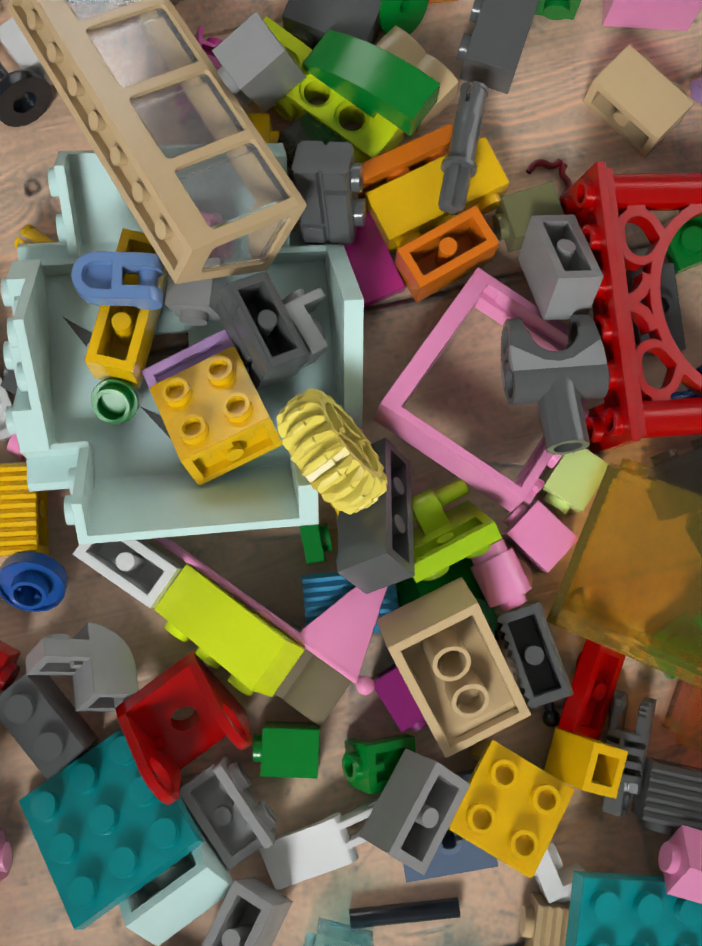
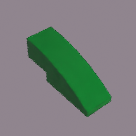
[302,30,440,136]

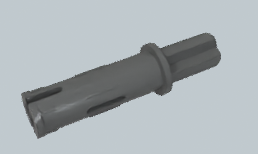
[438,81,489,215]

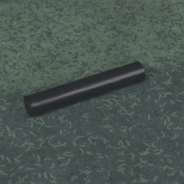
[349,897,460,929]

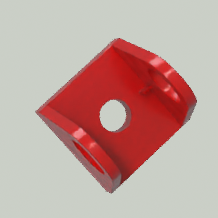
[115,651,252,805]

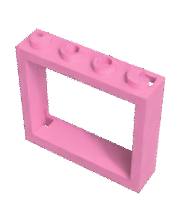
[373,267,590,512]

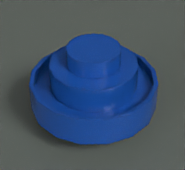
[0,551,68,612]

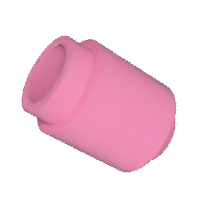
[470,539,532,612]

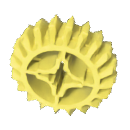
[277,388,388,515]

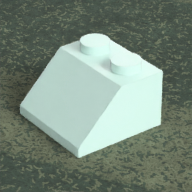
[119,801,233,946]

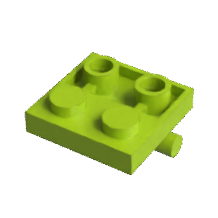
[412,478,502,583]

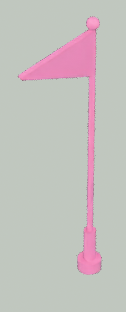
[7,434,388,695]

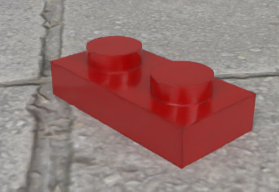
[558,638,627,740]

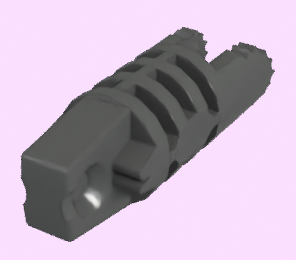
[602,689,657,817]

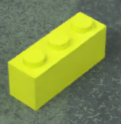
[154,563,305,697]

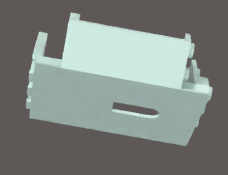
[1,143,364,545]

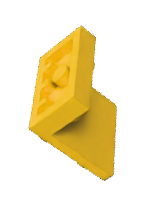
[150,347,283,486]
[448,739,575,878]

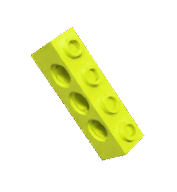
[263,16,405,163]

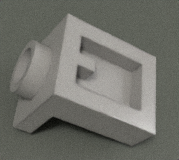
[282,287,328,370]

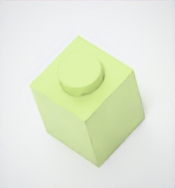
[538,449,612,516]

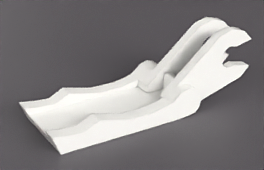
[259,798,379,891]

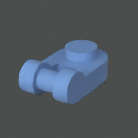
[71,251,164,310]

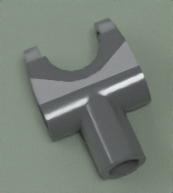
[501,314,609,455]

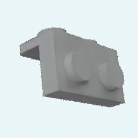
[180,754,278,870]

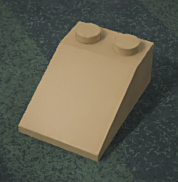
[376,577,531,758]

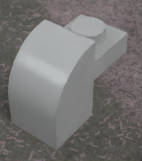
[25,622,139,712]

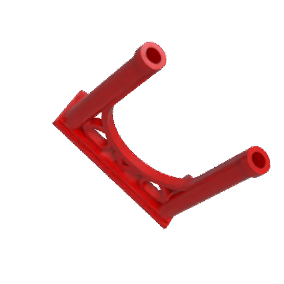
[559,161,702,454]

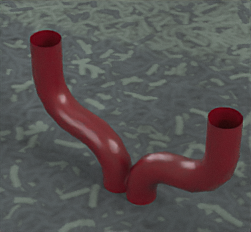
[526,159,572,197]

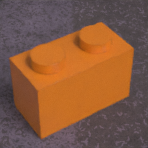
[395,205,500,303]

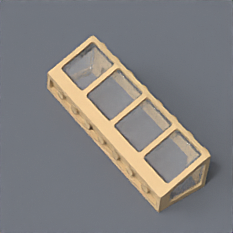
[7,0,307,284]

